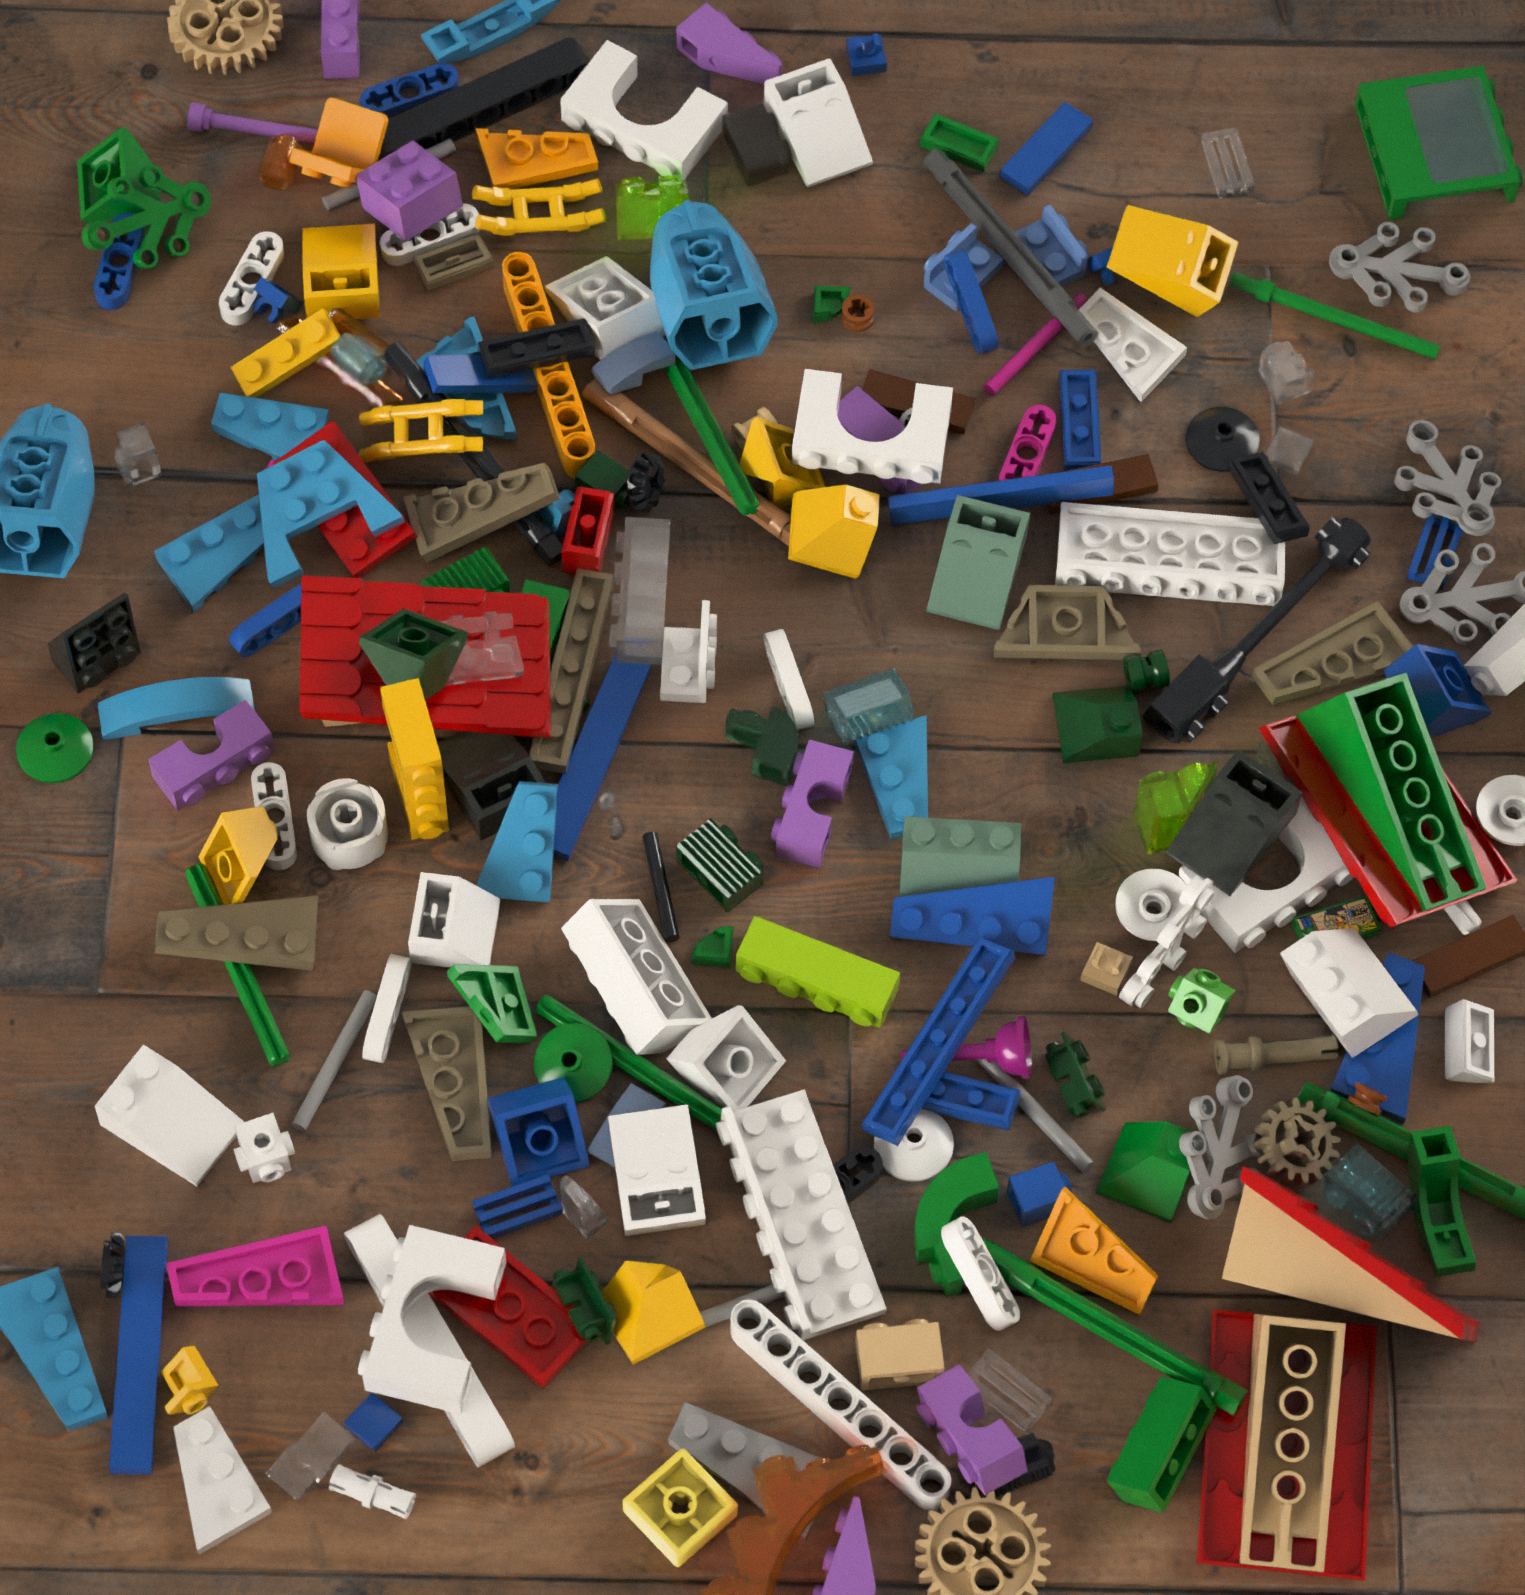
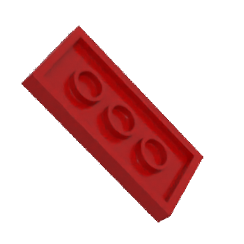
[272,420,418,578]
[428,1225,587,1390]

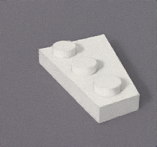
[173,1406,272,1555]

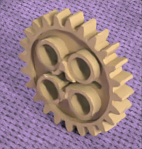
[167,0,284,75]
[914,1487,1051,1595]

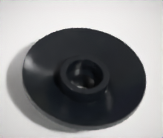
[1186,407,1260,472]

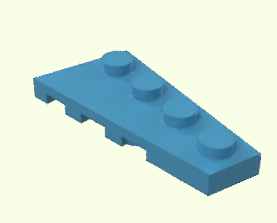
[154,494,264,613]
[0,1267,108,1431]

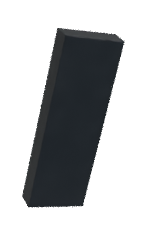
[478,318,595,379]
[1228,452,1310,544]

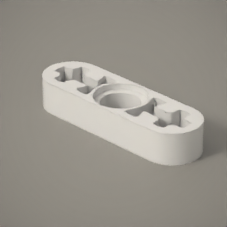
[380,204,480,266]
[219,232,284,325]
[763,629,814,731]
[251,762,297,870]
[363,954,411,1063]
[941,1217,1020,1331]

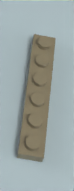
[529,568,614,774]

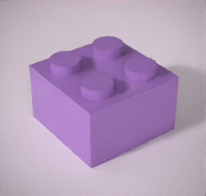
[355,140,463,241]

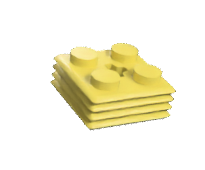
[623,1449,738,1567]

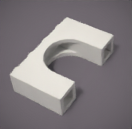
[561,40,728,183]
[792,369,953,484]
[1178,797,1353,953]
[358,1225,506,1414]

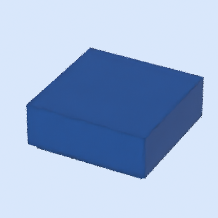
[344,1393,403,1453]

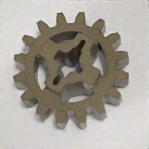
[1253,1098,1341,1187]

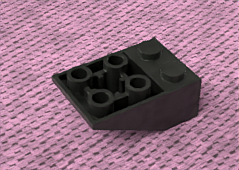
[47,592,141,693]
[437,731,546,841]
[1166,750,1303,897]

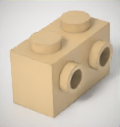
[855,1319,945,1391]

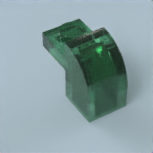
[726,706,798,786]

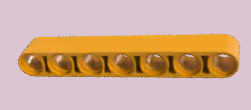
[502,252,595,479]

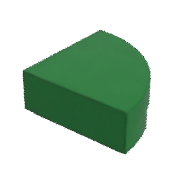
[813,285,851,323]
[691,926,734,967]

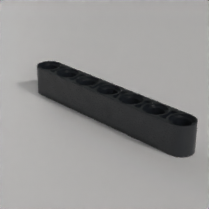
[377,38,590,162]

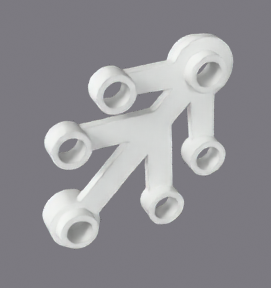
[1119,875,1215,1008]

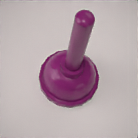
[900,1016,1032,1080]

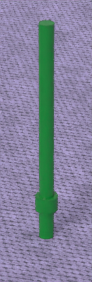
[1229,272,1440,359]

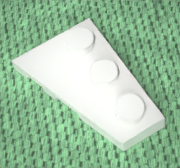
[1079,288,1187,402]

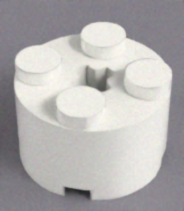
[307,778,388,870]

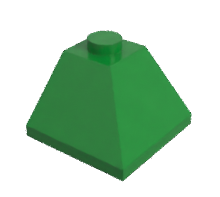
[77,127,161,223]
[1096,1121,1194,1223]

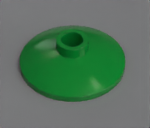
[16,713,94,783]
[534,1023,613,1103]

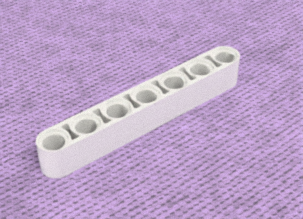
[344,1214,515,1468]
[730,1299,951,1511]

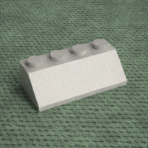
[561,899,712,1055]

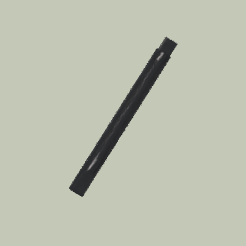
[384,341,563,567]

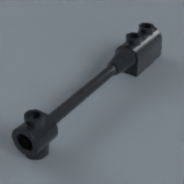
[1142,515,1371,743]

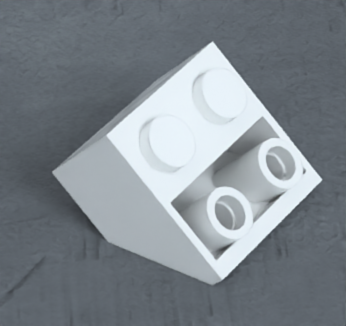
[408,872,501,968]

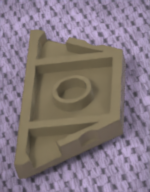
[993,585,1141,660]

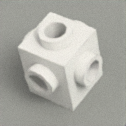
[233,1113,295,1183]

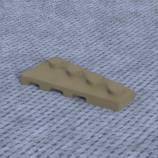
[403,463,560,563]
[1251,601,1413,705]
[154,895,318,971]

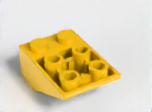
[1107,205,1238,317]
[302,224,381,321]

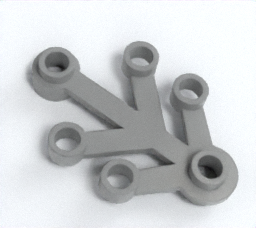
[1329,222,1470,312]
[1394,420,1501,536]
[1399,543,1525,645]
[1179,1075,1264,1219]

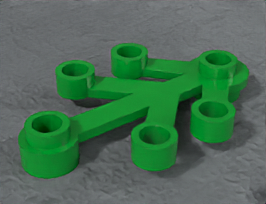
[82,165,211,269]

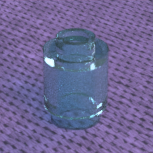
[331,333,386,386]

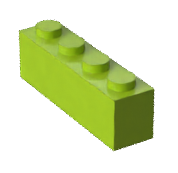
[735,915,900,1029]

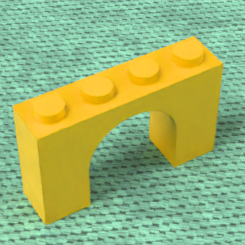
[380,678,449,840]

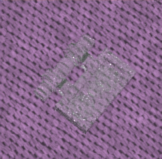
[439,611,524,685]

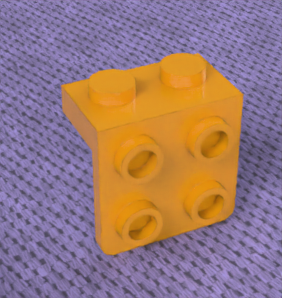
[289,98,388,189]

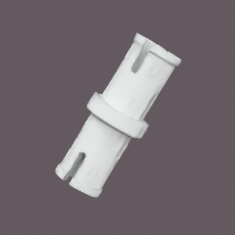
[329,1464,416,1519]

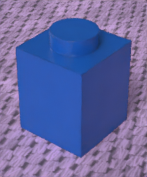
[1007,1161,1072,1227]

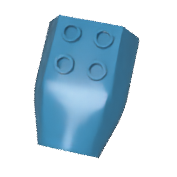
[650,200,778,370]
[0,403,95,578]

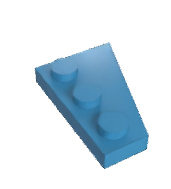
[211,392,329,461]
[854,715,928,841]
[476,781,558,902]

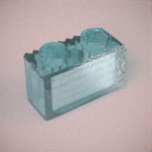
[823,668,914,744]
[1321,1144,1417,1241]

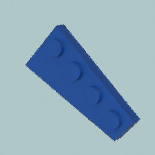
[890,877,1055,955]
[1330,952,1425,1124]

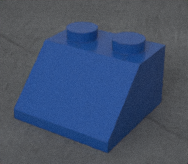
[1383,644,1492,736]
[487,1077,590,1186]

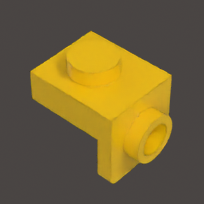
[161,1346,219,1415]

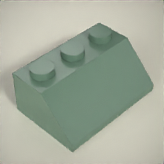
[899,816,1021,897]

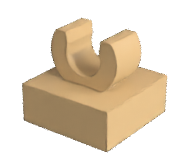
[1080,942,1133,996]

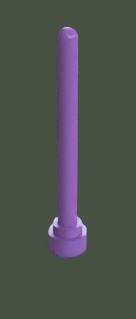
[187,102,318,144]

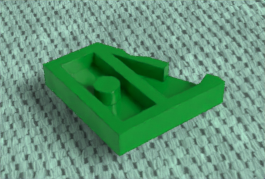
[446,964,537,1043]

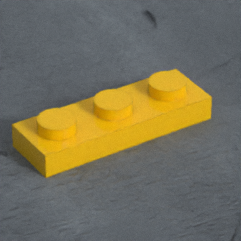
[231,308,344,398]

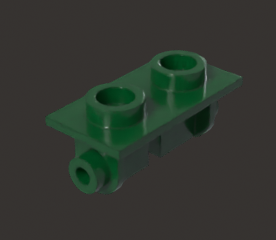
[1044,1032,1106,1118]
[552,1257,617,1345]

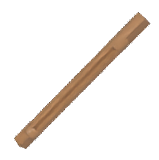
[582,378,791,546]

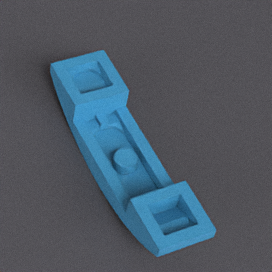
[421,0,561,63]
[98,677,255,740]

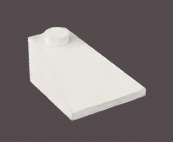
[666,1005,786,1112]

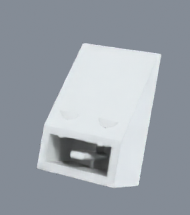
[764,58,873,188]
[608,1105,706,1236]

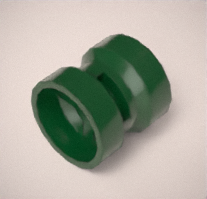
[1123,649,1170,693]

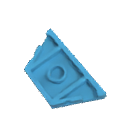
[416,316,517,440]

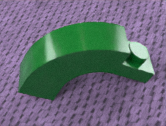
[1408,1125,1476,1277]
[914,1152,999,1297]

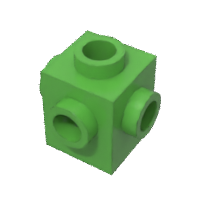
[1168,968,1236,1034]

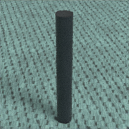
[642,832,680,942]

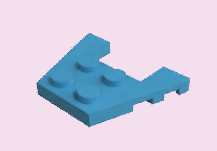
[257,440,405,589]

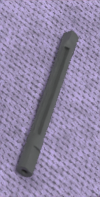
[923,148,1099,346]

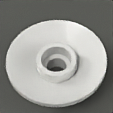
[1476,775,1525,846]
[1115,869,1187,941]
[874,1109,954,1182]

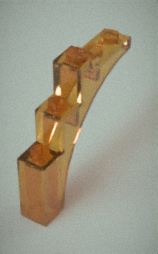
[700,1445,887,1595]

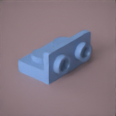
[1015,205,1089,287]
[923,223,1004,312]

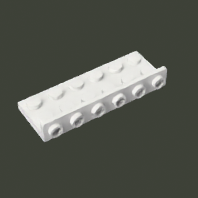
[1055,502,1285,606]
[716,1089,887,1340]

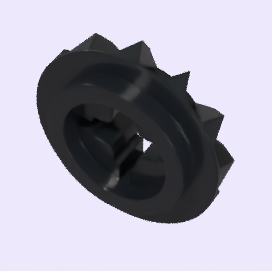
[627,452,666,512]
[100,1232,125,1299]

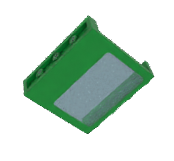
[1355,65,1523,221]

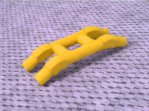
[472,178,606,236]
[359,399,483,463]

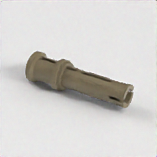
[1214,1034,1338,1075]

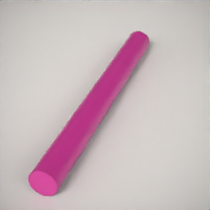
[983,293,1088,396]

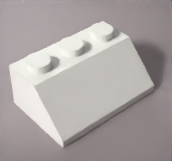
[1280,928,1419,1058]

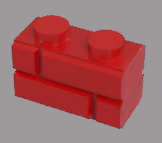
[562,487,614,575]

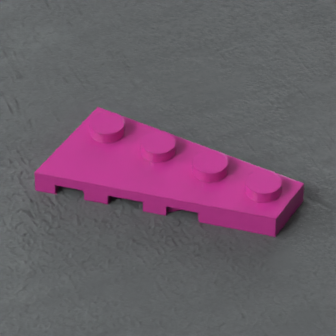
[166,1225,345,1306]

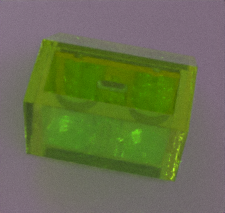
[614,175,689,240]
[1133,762,1217,855]

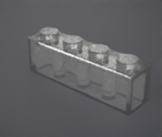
[609,517,671,665]

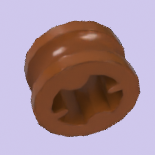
[841,294,875,332]
[1347,1081,1388,1115]

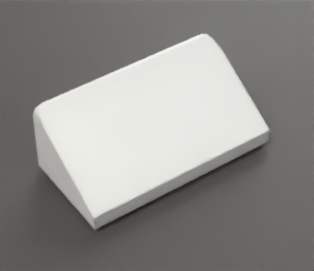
[1445,999,1494,1084]

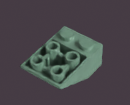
[926,495,1030,630]

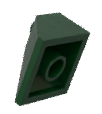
[359,608,468,701]
[1052,686,1143,763]

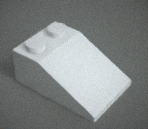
[545,256,665,360]
[95,1044,244,1186]

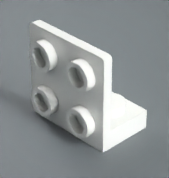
[660,600,717,703]

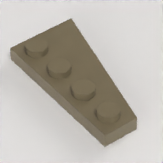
[401,1006,492,1161]

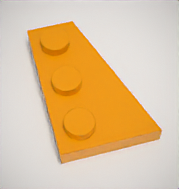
[476,128,598,189]
[1030,1187,1159,1315]

